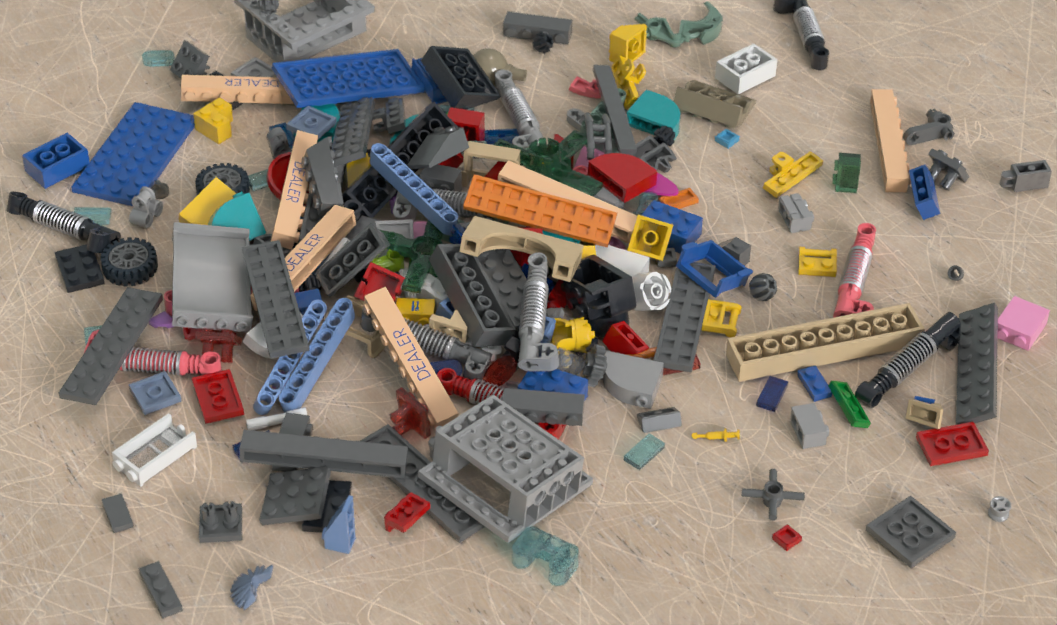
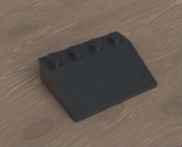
[421,46,501,110]

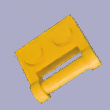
[798,246,837,277]
[702,299,742,338]

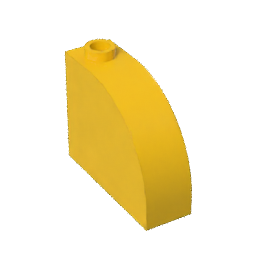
[179,177,236,225]

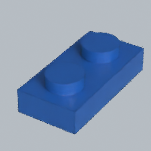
[797,365,832,402]

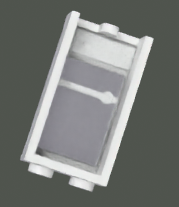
[112,413,197,487]

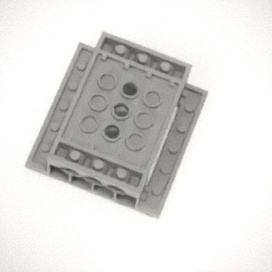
[234,0,375,62]
[418,395,593,543]

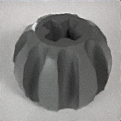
[749,273,778,301]

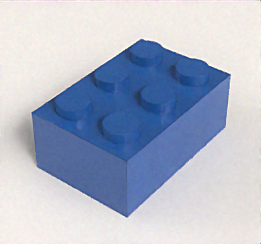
[22,132,90,189]
[641,200,703,254]
[517,369,588,400]

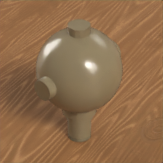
[473,48,527,86]

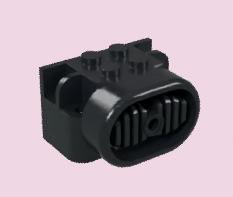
[561,254,636,337]

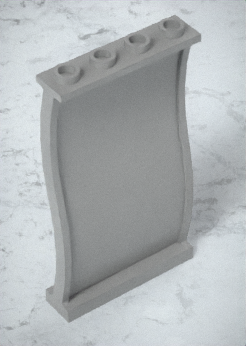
[172,222,253,332]

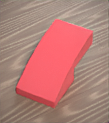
[569,76,601,98]

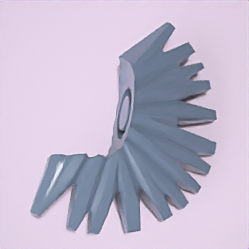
[230,565,273,610]

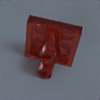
[195,328,242,363]
[389,387,431,439]

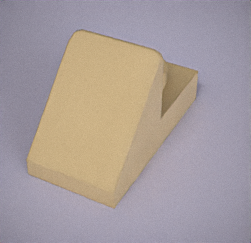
[429,310,467,343]
[905,399,943,429]

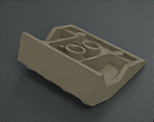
[674,80,757,129]

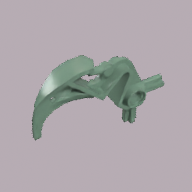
[635,1,723,48]

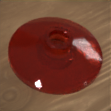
[483,356,517,388]

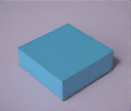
[715,129,740,149]

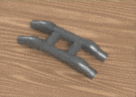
[584,112,612,160]

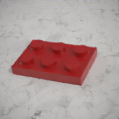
[191,369,245,424]
[916,422,989,466]

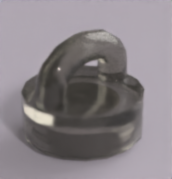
[151,180,169,199]

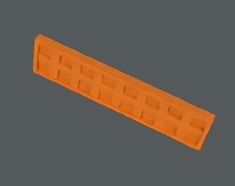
[463,174,618,248]

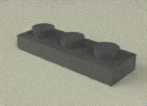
[139,561,183,619]

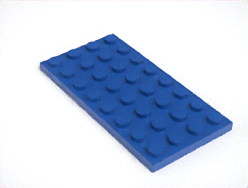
[272,49,425,108]
[71,102,195,206]

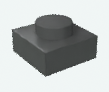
[657,248,677,267]

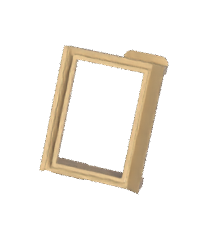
[462,141,521,187]
[322,295,385,358]

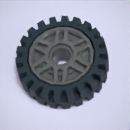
[195,163,250,195]
[101,237,158,287]

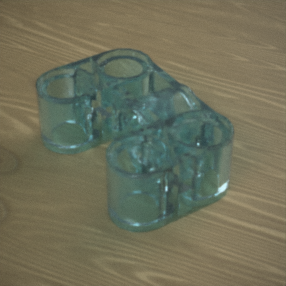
[512,527,579,586]

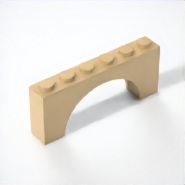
[460,216,584,282]

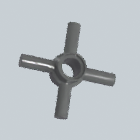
[742,469,805,521]

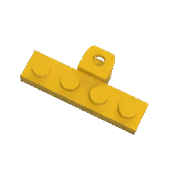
[611,55,646,110]
[763,151,824,198]

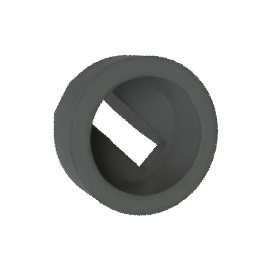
[948,265,964,281]

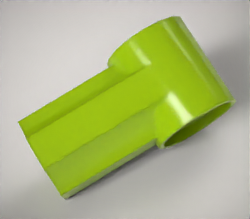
[367,248,405,272]

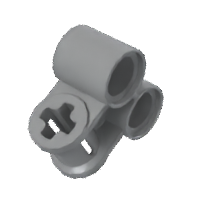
[129,186,163,228]

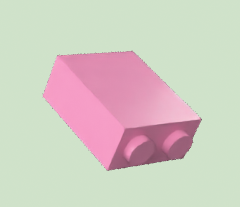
[998,296,1050,351]

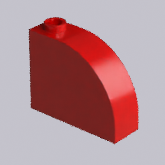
[587,153,658,203]

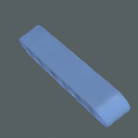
[369,143,458,235]
[279,298,355,413]
[253,300,327,415]

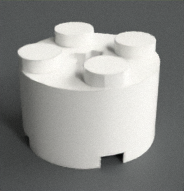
[632,272,671,311]

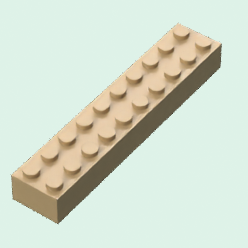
[726,303,925,382]

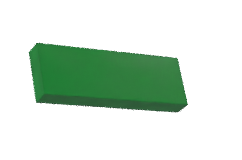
[828,381,871,428]

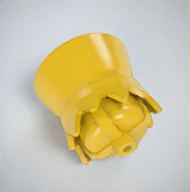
[551,317,595,355]

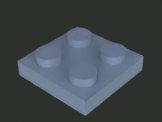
[287,106,337,140]
[129,371,182,415]

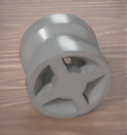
[988,496,1011,522]

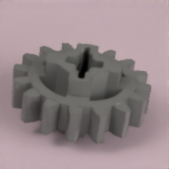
[582,344,608,388]

